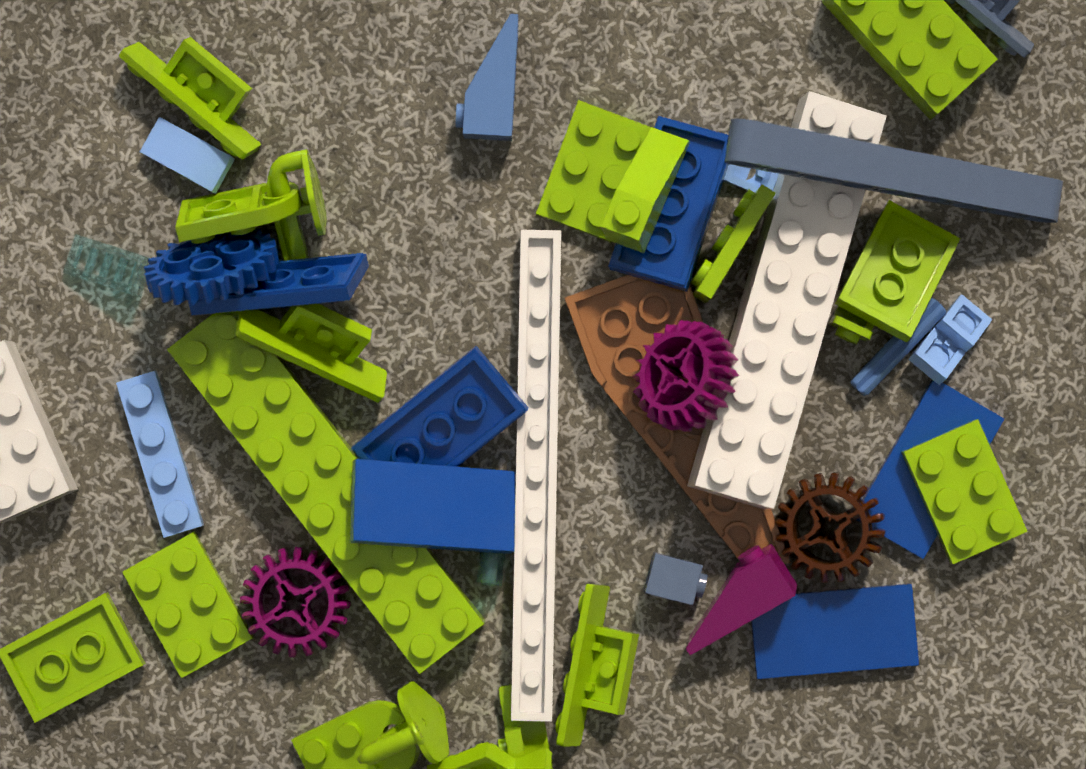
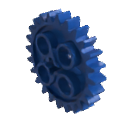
[144,229,280,306]

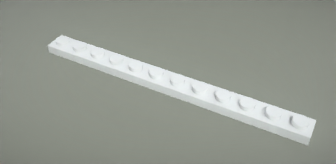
[511,230,561,722]

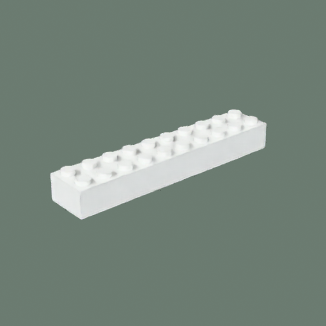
[687,91,887,510]

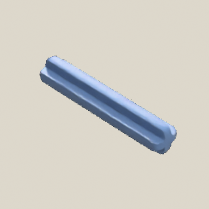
[851,298,946,396]

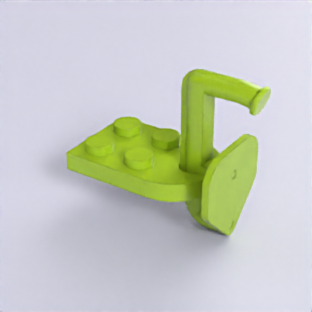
[175,149,327,261]
[291,681,449,769]

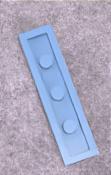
[116,371,204,538]

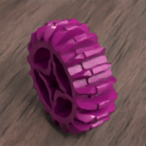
[632,320,740,432]
[240,547,351,658]

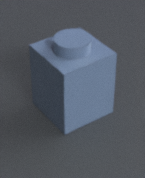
[644,552,708,605]

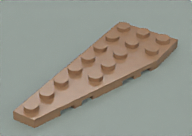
[564,275,791,564]

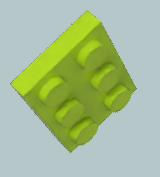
[536,100,651,243]
[690,184,776,304]
[835,200,961,343]
[901,419,1028,564]
[122,532,254,679]
[0,592,146,723]

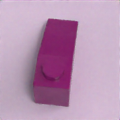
[686,544,797,655]

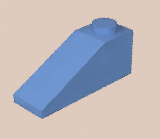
[455,14,519,141]

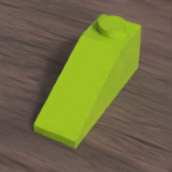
[601,127,690,253]

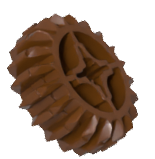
[775,472,886,583]

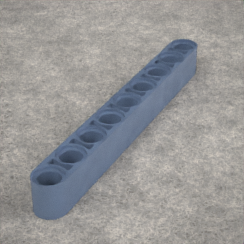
[725,119,1063,223]

